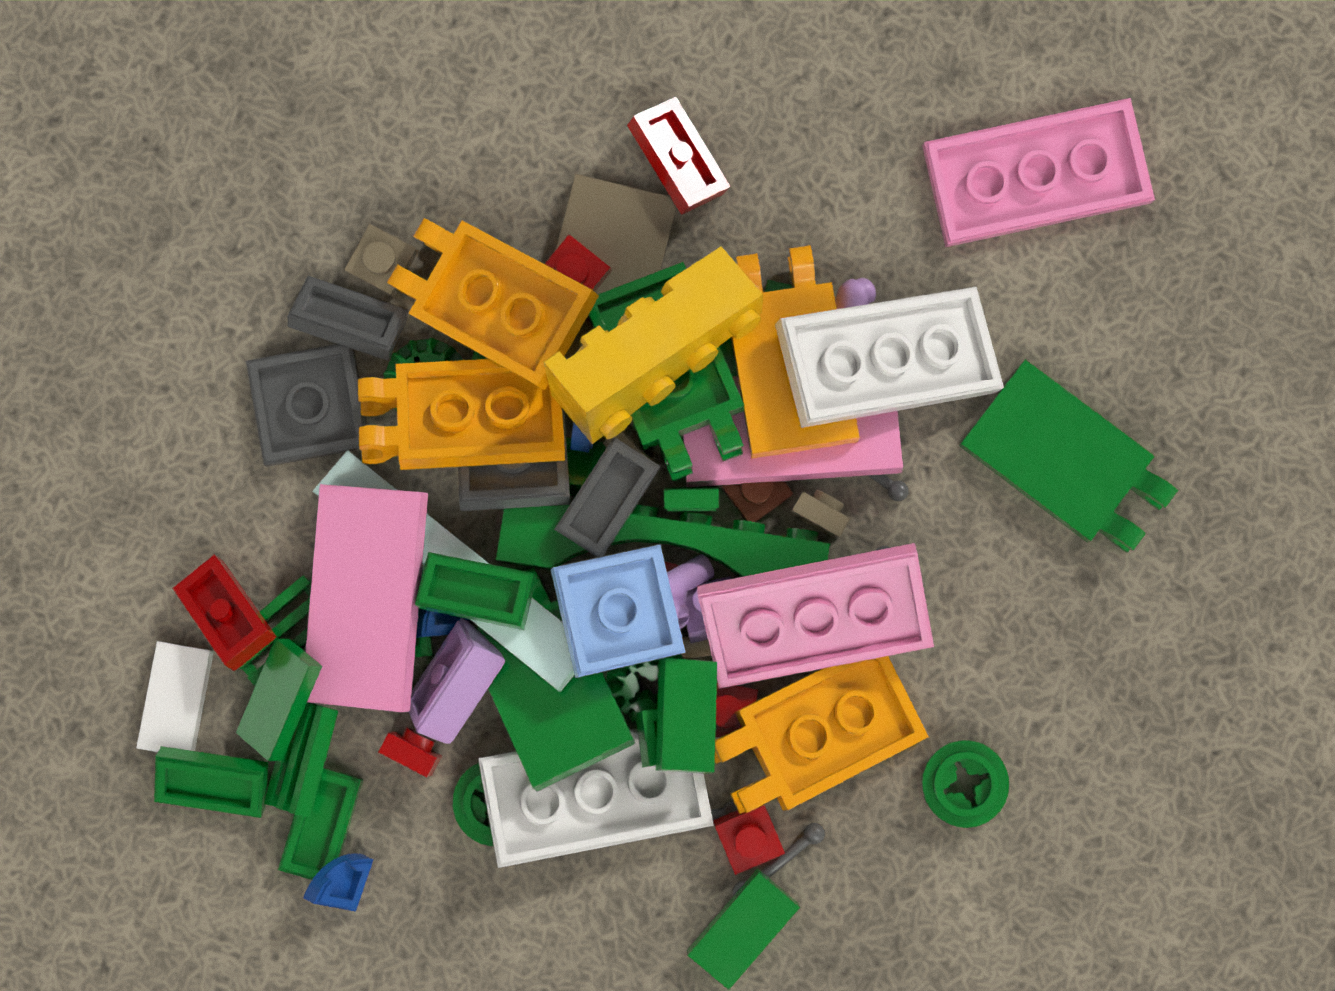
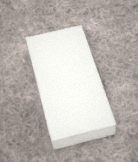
[136,641,214,752]

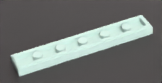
[313,450,575,692]

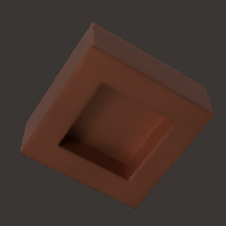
[719,481,793,522]

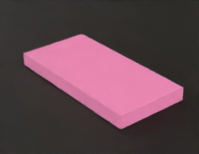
[922,98,1155,247]
[683,376,903,487]
[306,484,428,712]
[697,543,934,689]

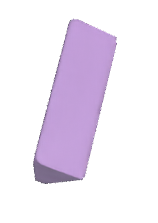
[409,618,505,744]

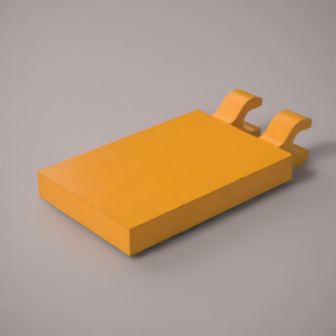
[387,218,599,390]
[731,245,860,459]
[358,359,565,470]
[715,656,929,814]

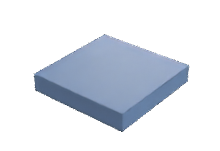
[551,545,685,678]

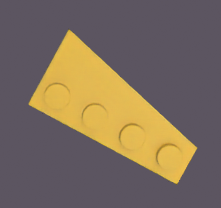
[543,246,763,444]

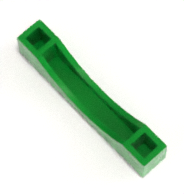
[496,496,830,577]

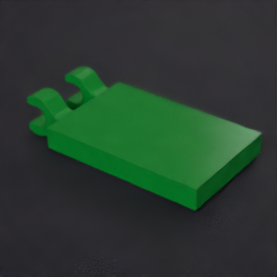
[588,262,744,481]
[959,359,1179,553]
[478,567,636,792]

